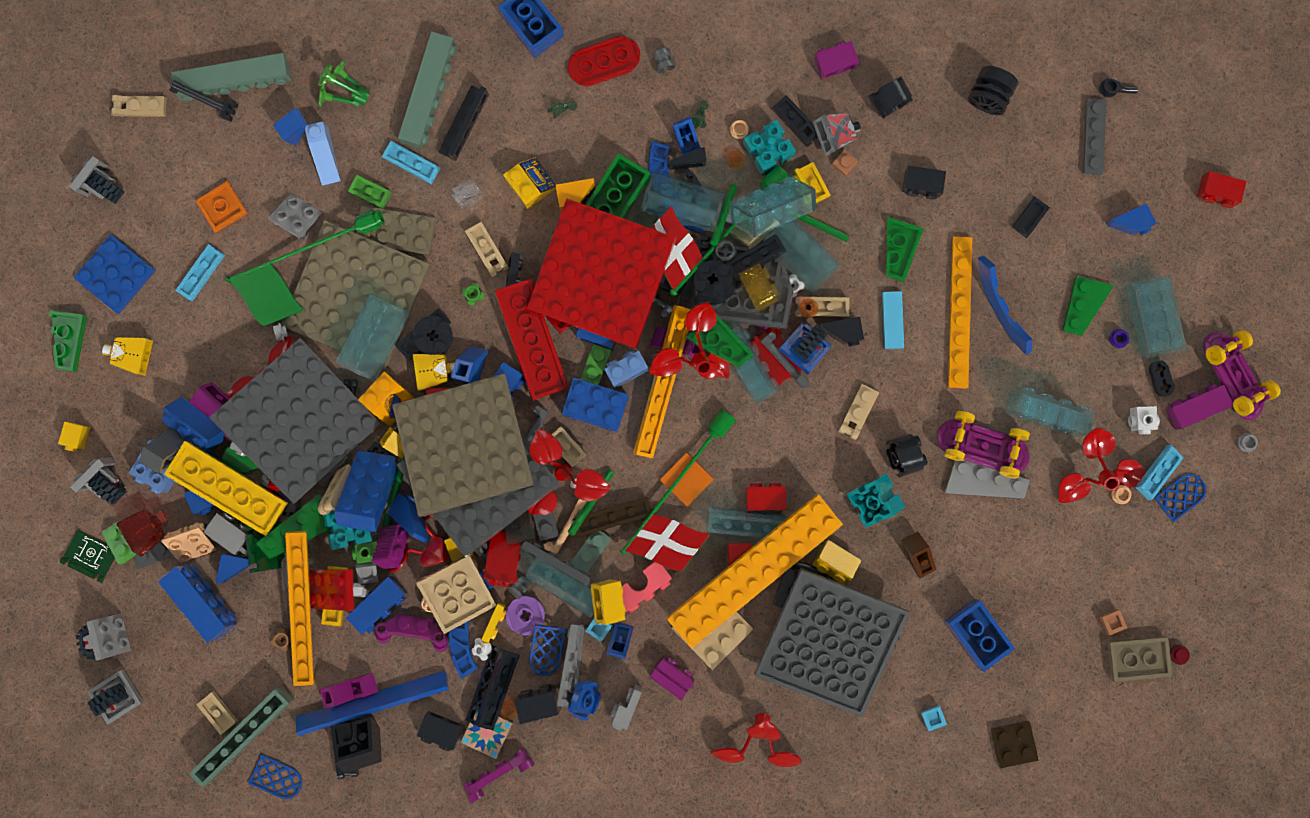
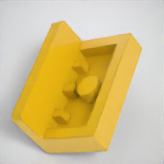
[792,162,831,207]

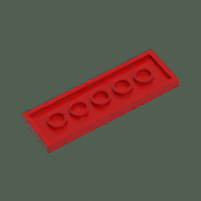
[494,279,569,401]

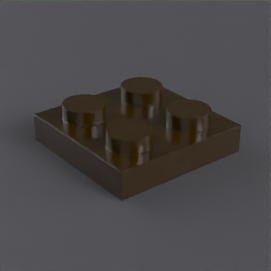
[991,721,1039,768]

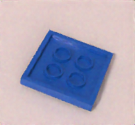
[74,234,156,314]

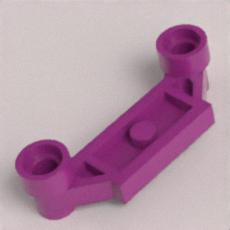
[375,614,449,652]
[463,748,534,803]

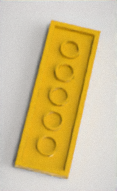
[164,441,288,536]

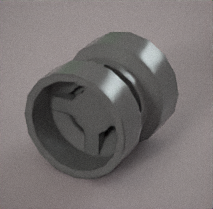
[652,47,676,74]
[715,241,738,265]

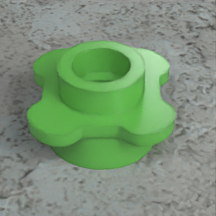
[462,283,485,305]

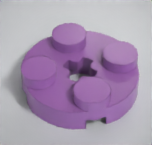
[506,596,545,635]

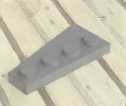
[944,460,1030,499]
[557,623,585,707]

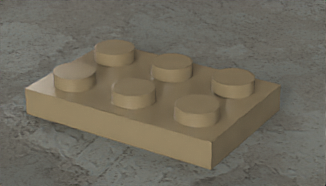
[1107,636,1173,682]

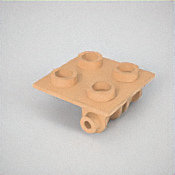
[161,522,216,563]

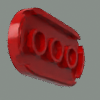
[568,36,640,86]

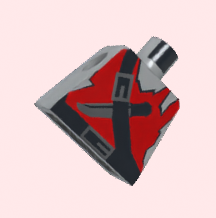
[813,114,860,156]

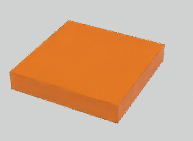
[195,181,248,233]
[660,452,714,507]

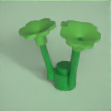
[318,60,370,107]

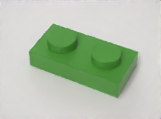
[348,175,391,209]
[580,344,611,385]
[102,521,137,565]

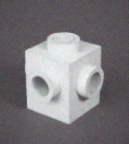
[1128,406,1160,435]

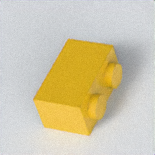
[812,540,861,585]
[590,579,626,625]

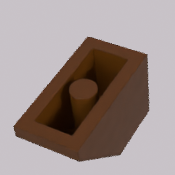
[901,532,937,578]

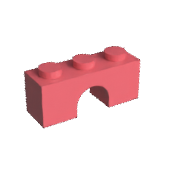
[622,562,672,613]

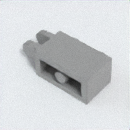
[203,512,251,556]

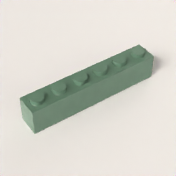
[398,32,457,149]
[171,53,291,101]
[189,686,295,788]

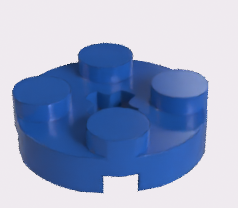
[568,680,601,721]

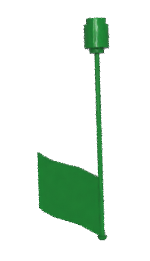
[226,210,385,327]

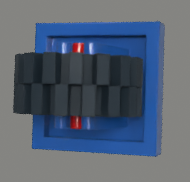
[779,321,832,375]

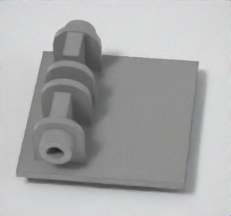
[268,193,323,240]

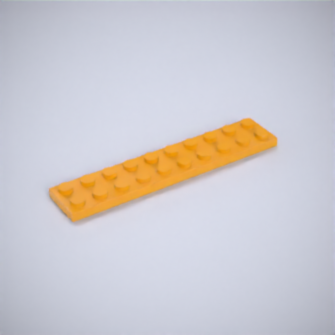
[666,494,843,648]

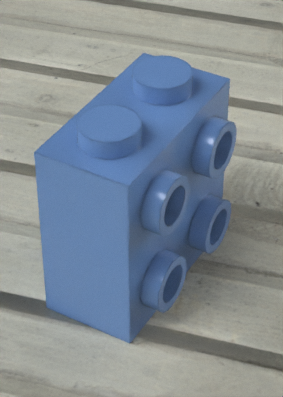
[605,350,648,389]
[129,440,175,494]

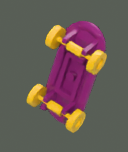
[1203,330,1281,420]
[937,411,1030,479]

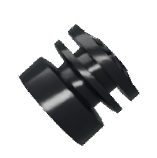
[968,66,1019,115]

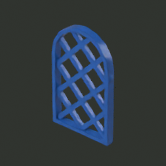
[1154,474,1206,522]
[529,625,566,676]
[248,754,303,799]

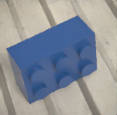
[498,0,564,59]
[562,378,629,433]
[944,599,1015,672]

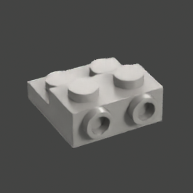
[610,684,642,731]

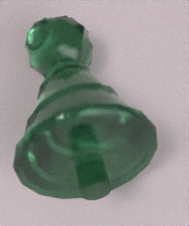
[547,100,577,119]
[691,100,709,128]

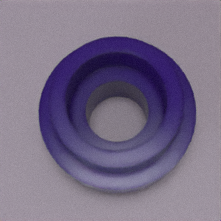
[1109,329,1129,348]

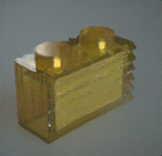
[739,263,779,312]

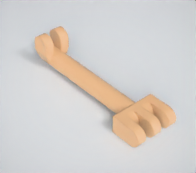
[544,499,587,555]

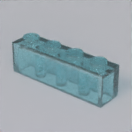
[732,326,779,405]
[706,507,786,538]
[526,557,594,618]

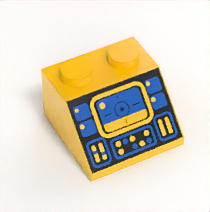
[503,157,556,209]

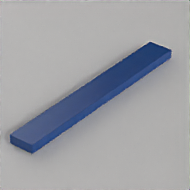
[296,671,449,736]

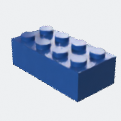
[335,450,397,532]
[158,564,238,643]

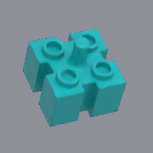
[743,119,796,176]
[846,473,905,528]
[323,510,372,550]

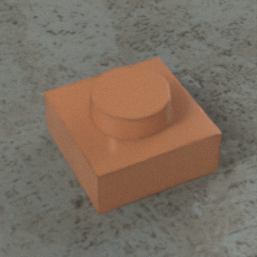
[832,149,859,176]
[1099,609,1127,635]

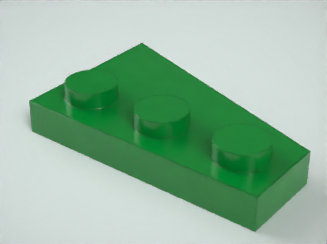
[886,217,924,283]
[1062,276,1114,336]
[49,310,87,372]
[685,314,754,368]

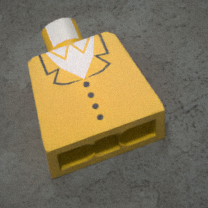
[102,337,153,376]
[413,354,455,392]

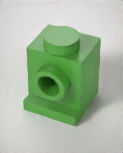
[352,541,377,564]

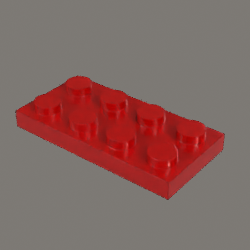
[309,569,354,611]

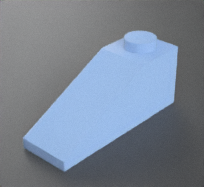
[305,121,341,186]

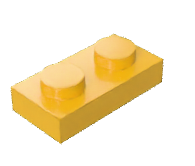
[481,602,507,643]

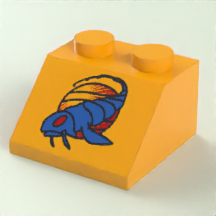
[556,178,596,212]
[358,371,415,427]

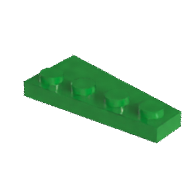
[256,494,331,559]

